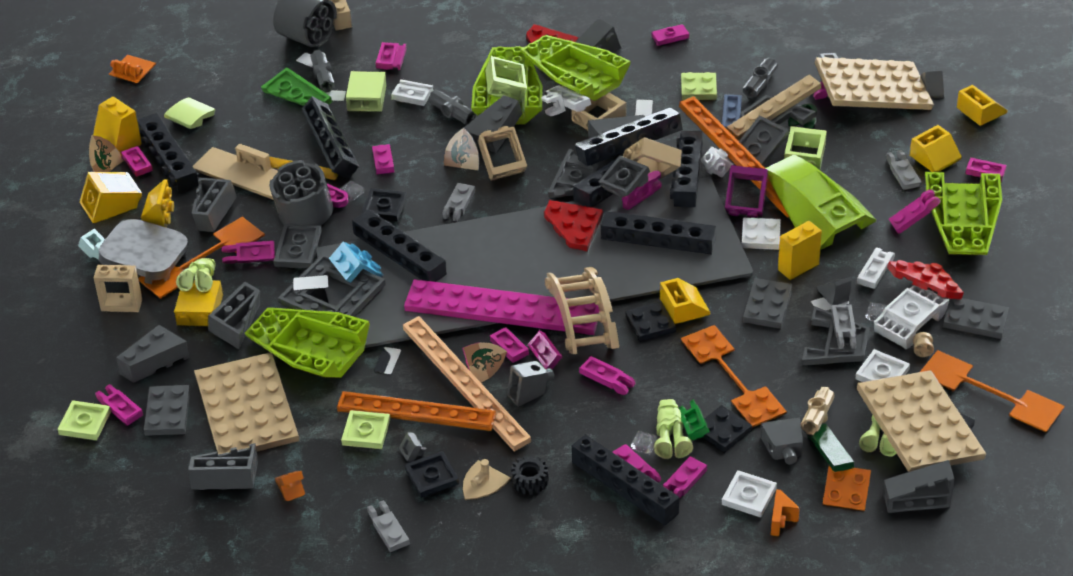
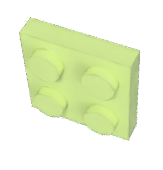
[681,72,717,100]
[57,401,111,440]
[341,410,390,449]

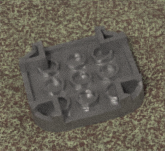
[99,219,188,284]

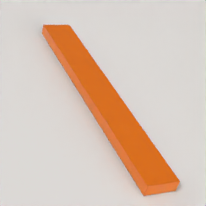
[337,391,496,431]

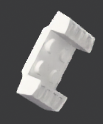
[874,285,949,349]

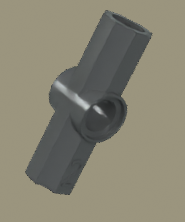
[310,50,335,93]
[743,57,778,99]
[429,89,476,125]

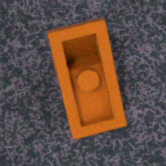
[275,471,305,501]
[771,489,800,536]

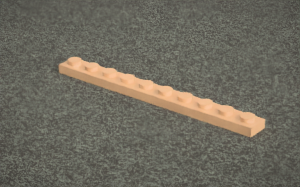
[403,316,531,452]

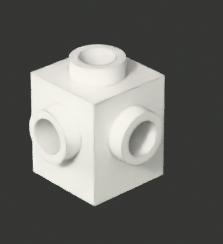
[700,147,733,177]

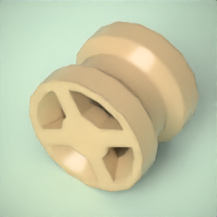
[913,332,934,357]

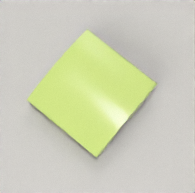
[164,97,215,129]

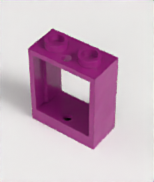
[725,165,768,218]

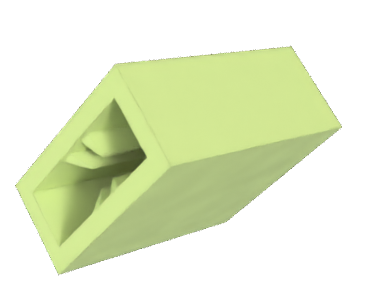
[346,71,386,111]

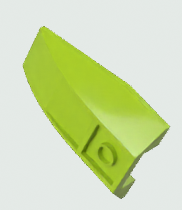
[521,35,631,101]
[471,46,543,124]
[765,155,876,250]
[925,172,1002,255]
[245,308,370,378]

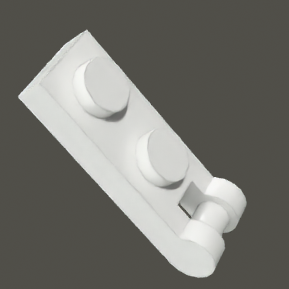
[857,248,895,289]

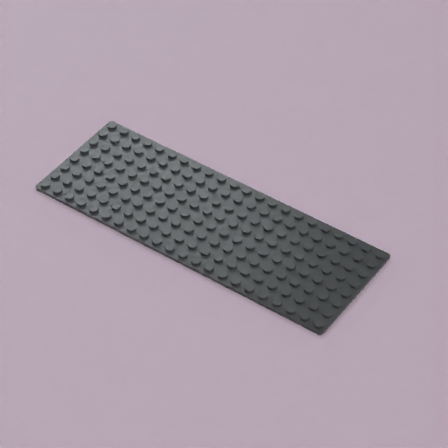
[316,177,753,348]

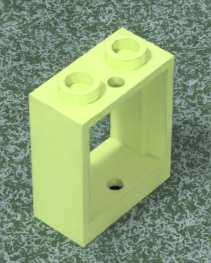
[485,56,527,102]
[784,127,827,170]

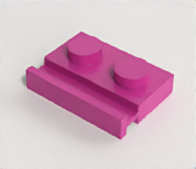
[376,42,407,70]

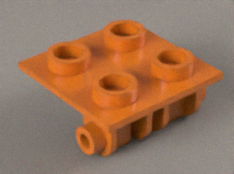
[109,55,156,83]
[823,466,871,511]

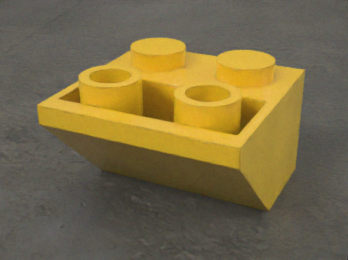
[957,85,1008,126]
[910,125,962,172]
[141,180,174,228]
[660,278,710,324]

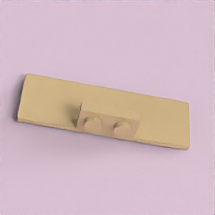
[193,144,278,199]

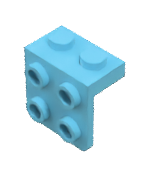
[329,241,383,283]

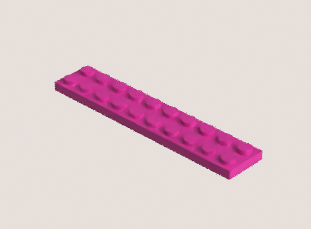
[404,279,600,335]

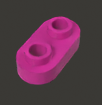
[327,184,349,208]

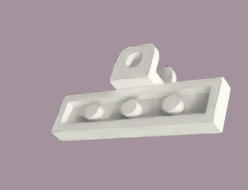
[541,85,591,116]

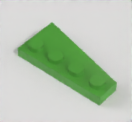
[261,67,332,106]

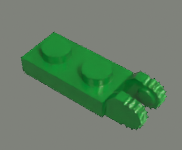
[679,399,710,441]

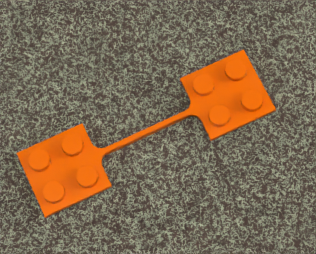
[138,217,265,298]
[681,325,787,427]
[920,350,1065,432]

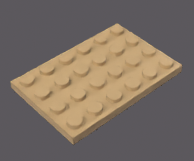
[815,57,934,110]
[194,352,299,454]
[857,370,986,472]

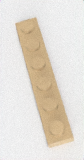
[727,74,821,141]

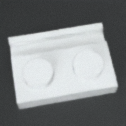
[391,79,433,106]

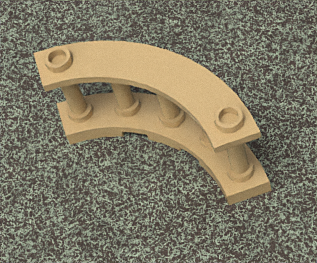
[545,267,619,354]

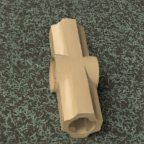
[801,387,834,435]

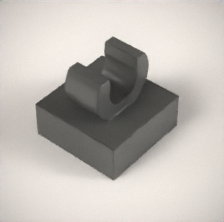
[399,432,426,462]

